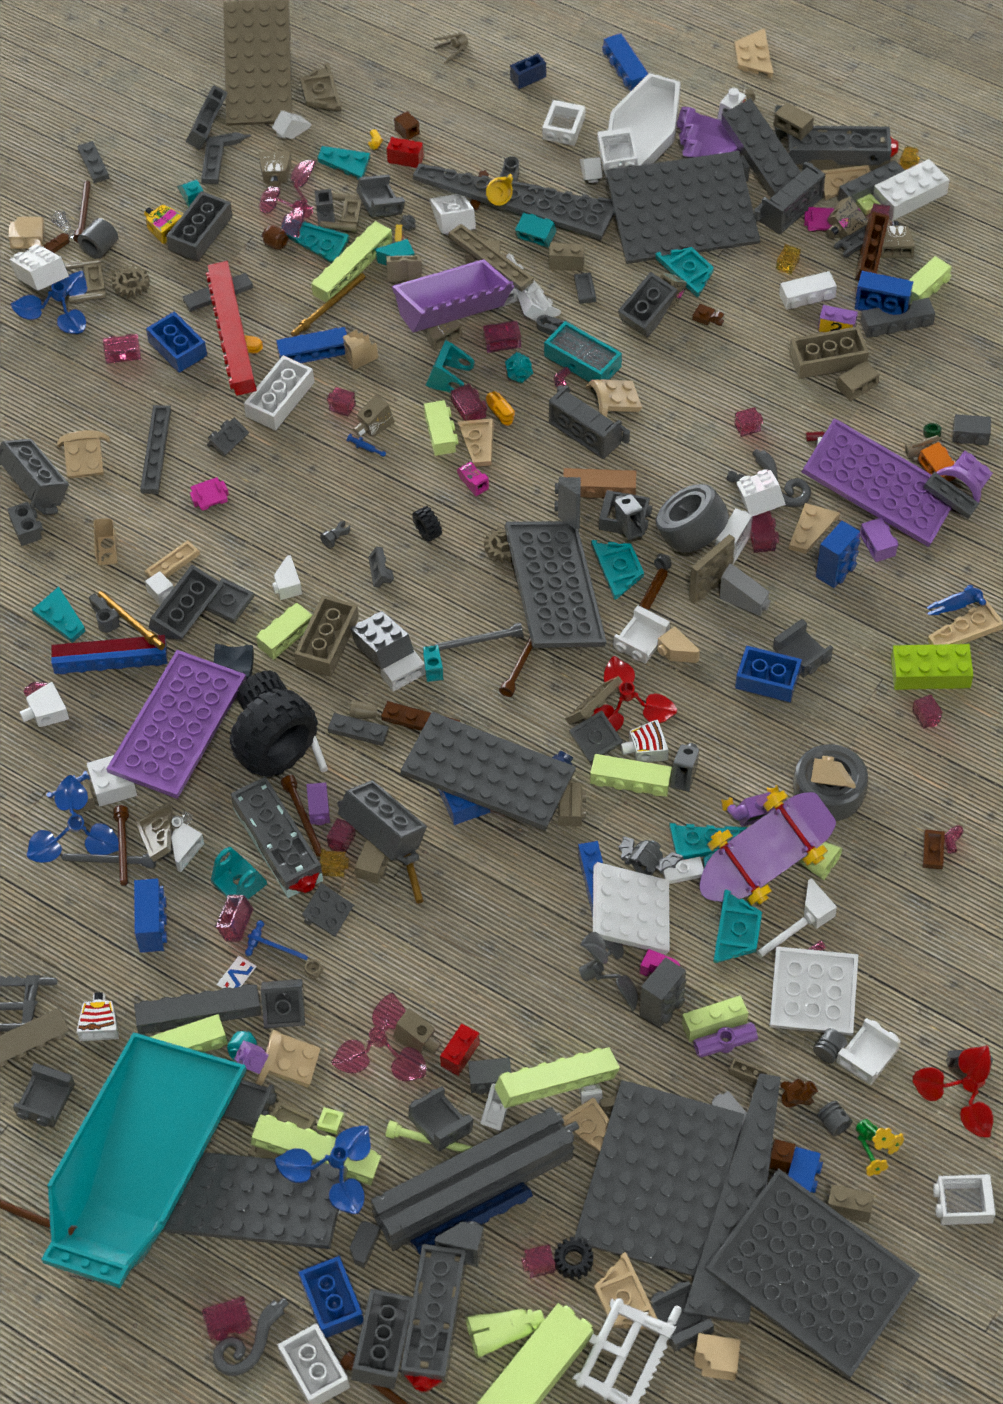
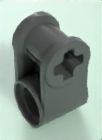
[500,156,519,182]

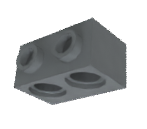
[7,501,43,546]

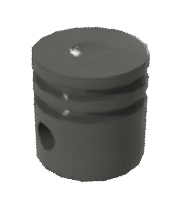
[813,1028,847,1064]
[817,1101,853,1137]

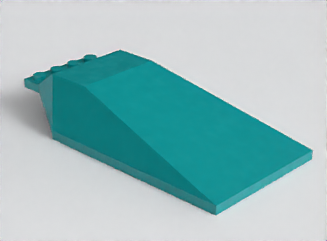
[41,1032,247,1289]

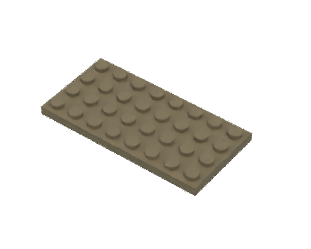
[223,0,292,126]

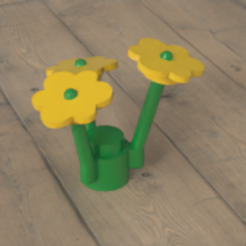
[856,1119,904,1176]

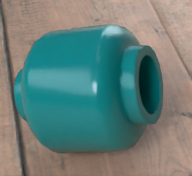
[227,1031,258,1061]

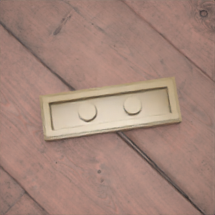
[145,540,200,578]

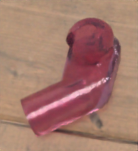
[553,367,570,388]
[24,682,49,697]

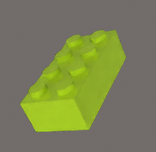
[891,644,974,690]

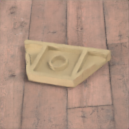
[734,29,773,78]
[594,1252,657,1330]

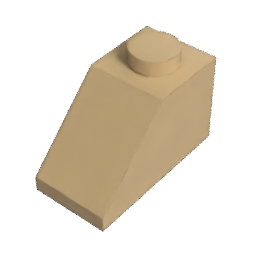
[657,627,700,663]
[811,756,856,789]

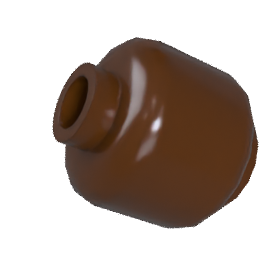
[262,225,288,250]

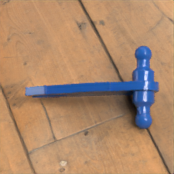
[927,585,986,615]
[245,920,308,960]

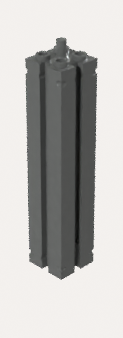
[371,1107,579,1252]

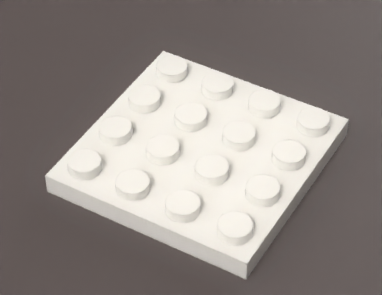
[593,862,669,954]
[770,947,858,1035]

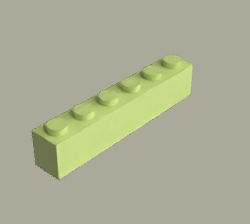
[311,221,393,302]
[494,1047,620,1108]
[251,1114,381,1186]

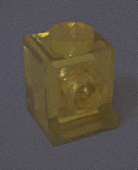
[899,145,920,170]
[776,244,801,275]
[320,849,350,877]

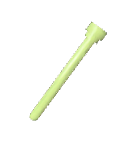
[386,1120,472,1152]

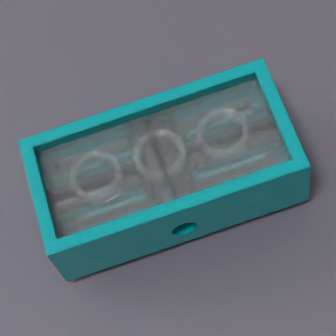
[544,321,622,382]

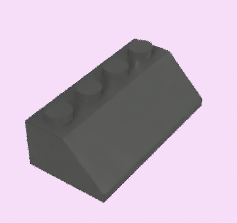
[149,565,223,640]

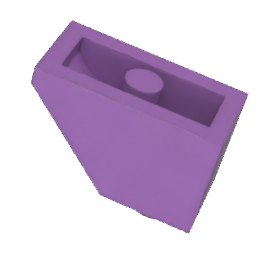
[306,782,330,825]

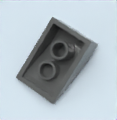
[618,272,678,338]
[554,477,581,529]

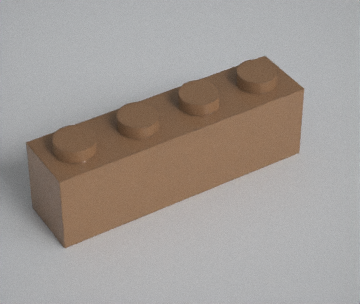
[563,468,636,498]

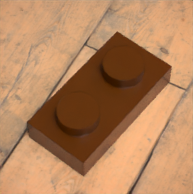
[922,829,945,870]

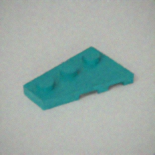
[318,146,370,180]
[32,586,86,643]

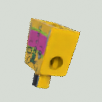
[144,205,183,244]

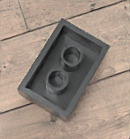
[350,611,414,669]
[640,957,687,1028]

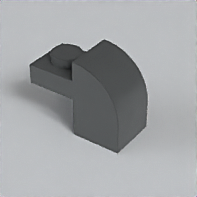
[314,189,335,226]

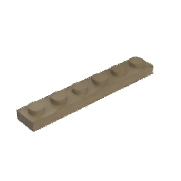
[449,224,534,292]

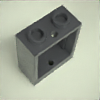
[599,490,652,537]

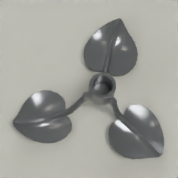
[579,932,638,1011]

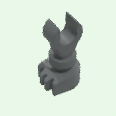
[320,521,351,549]

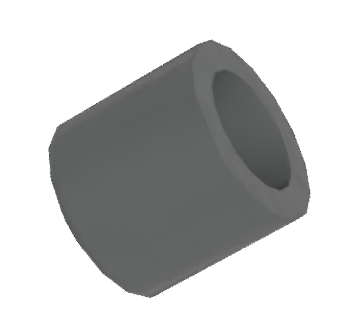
[78,218,119,259]

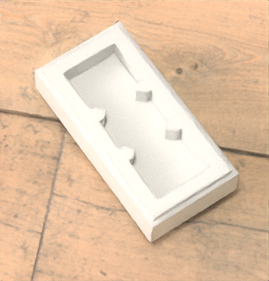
[663,857,704,884]

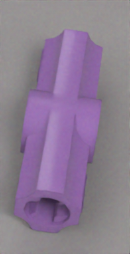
[693,1022,758,1058]

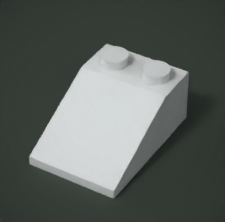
[430,194,476,235]

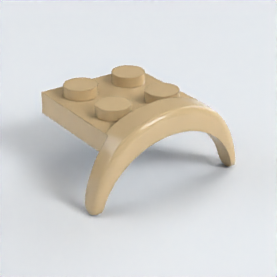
[586,379,642,417]
[57,430,110,479]
[255,1030,321,1087]

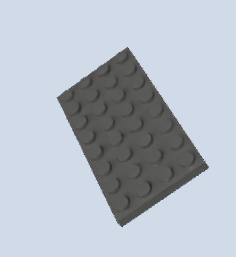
[504,521,607,648]
[400,712,576,831]
[164,1152,348,1249]

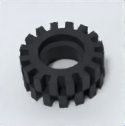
[412,506,443,542]
[554,1237,594,1280]

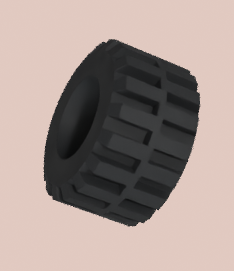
[236,670,287,710]

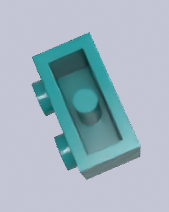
[515,213,557,248]

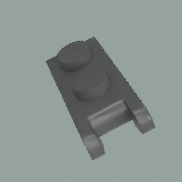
[834,224,867,258]

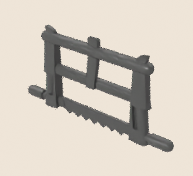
[0,975,58,1032]

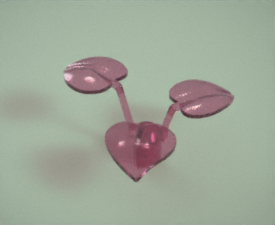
[259,160,316,237]
[331,992,426,1082]

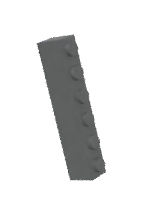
[134,984,261,1035]

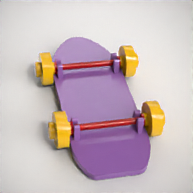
[700,790,836,906]

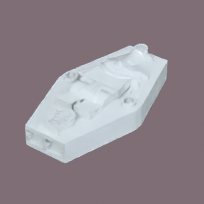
[605,73,680,166]

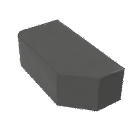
[349,1221,381,1268]

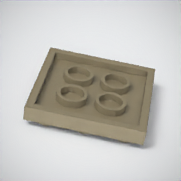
[689,534,735,604]

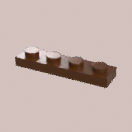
[381,701,460,731]

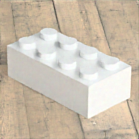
[873,159,949,221]
[9,245,69,291]
[244,356,314,430]

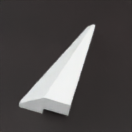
[506,253,561,322]

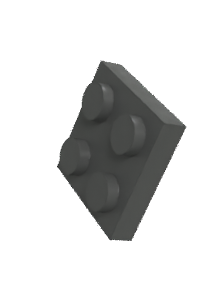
[205,578,254,623]
[569,711,623,763]

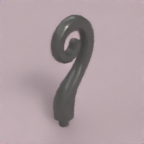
[752,449,811,508]
[213,1298,289,1376]

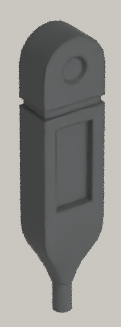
[206,132,251,146]

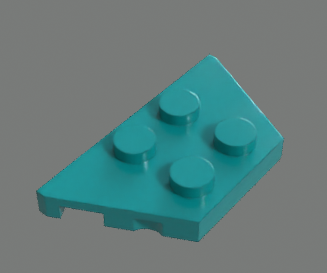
[655,247,714,297]
[591,540,644,600]
[713,889,762,963]

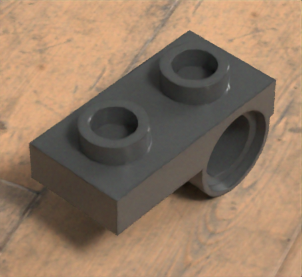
[89,593,120,633]

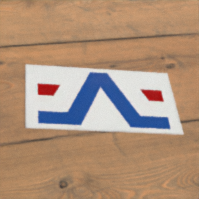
[216,956,257,988]

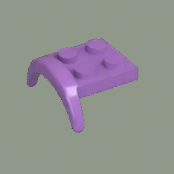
[936,451,993,503]

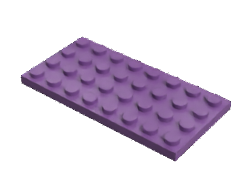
[801,418,952,547]
[106,650,246,799]

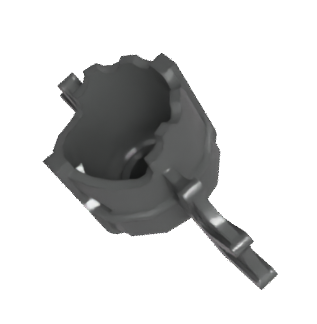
[618,836,683,876]

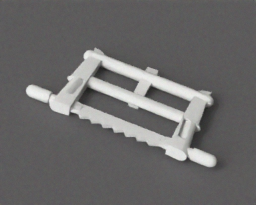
[572,1298,682,1404]

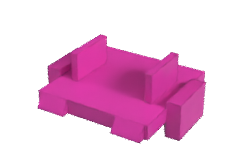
[804,207,835,231]
[190,477,229,511]

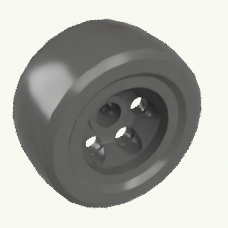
[656,484,729,553]
[793,744,868,821]

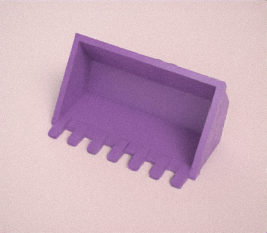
[392,259,515,333]

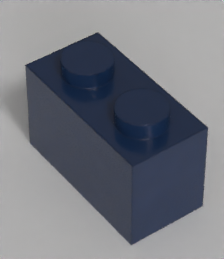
[510,53,546,89]

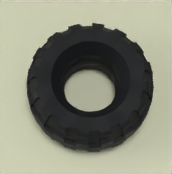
[229,688,318,777]

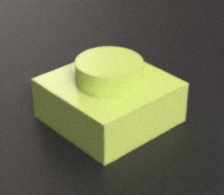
[856,194,880,215]
[317,1107,344,1134]

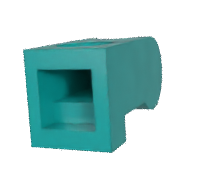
[423,645,444,682]

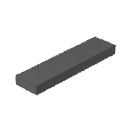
[182,273,253,312]

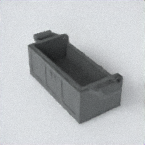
[754,162,826,235]
[549,385,630,459]
[0,439,69,515]
[337,780,427,865]

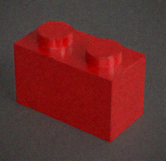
[386,137,424,168]
[440,1023,480,1076]

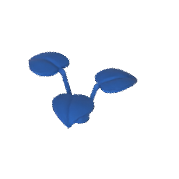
[11,271,87,334]
[26,775,119,863]
[275,1126,371,1214]

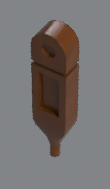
[42,233,70,253]

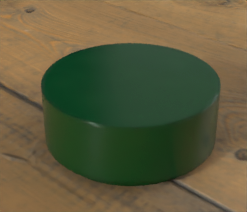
[923,423,942,438]

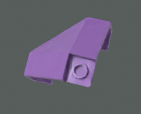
[677,107,739,158]

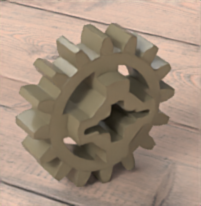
[112,265,150,298]
[484,527,512,563]

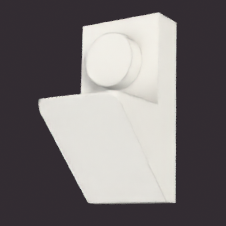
[480,1084,510,1130]

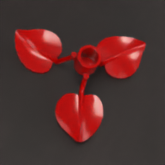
[592,656,677,732]
[912,1045,994,1138]

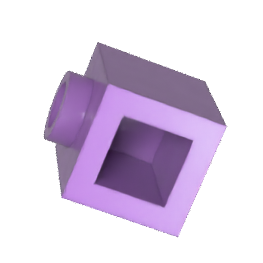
[234,1040,269,1074]

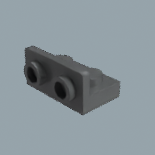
[207,417,250,457]

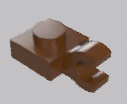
[692,304,724,326]

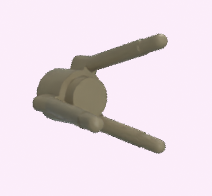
[434,32,468,63]
[905,435,942,462]

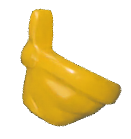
[486,174,513,206]

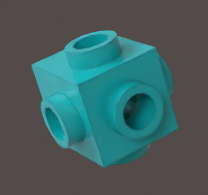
[505,352,534,384]

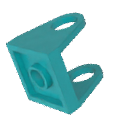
[425,340,475,394]
[211,847,267,908]

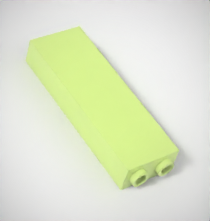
[477,1303,593,1404]

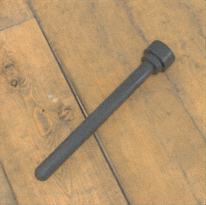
[435,622,524,651]
[61,853,156,869]

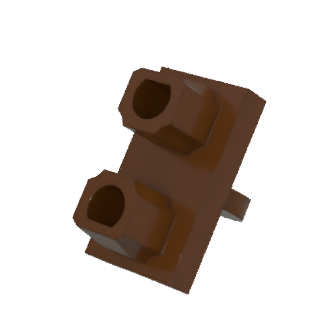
[780,1079,818,1108]

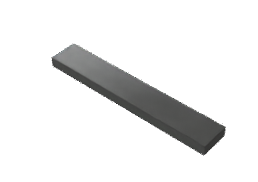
[140,405,171,494]

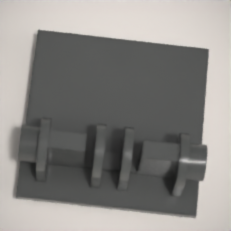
[302,883,354,937]

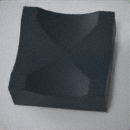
[213,644,254,680]

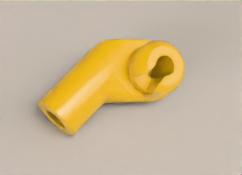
[368,129,383,150]

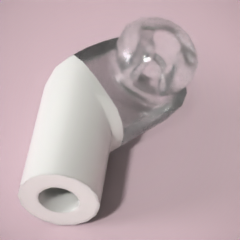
[172,811,193,827]

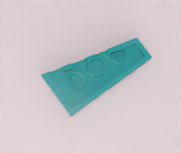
[281,217,350,263]
[669,823,748,860]

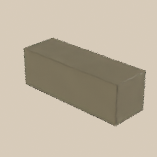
[729,1058,770,1085]

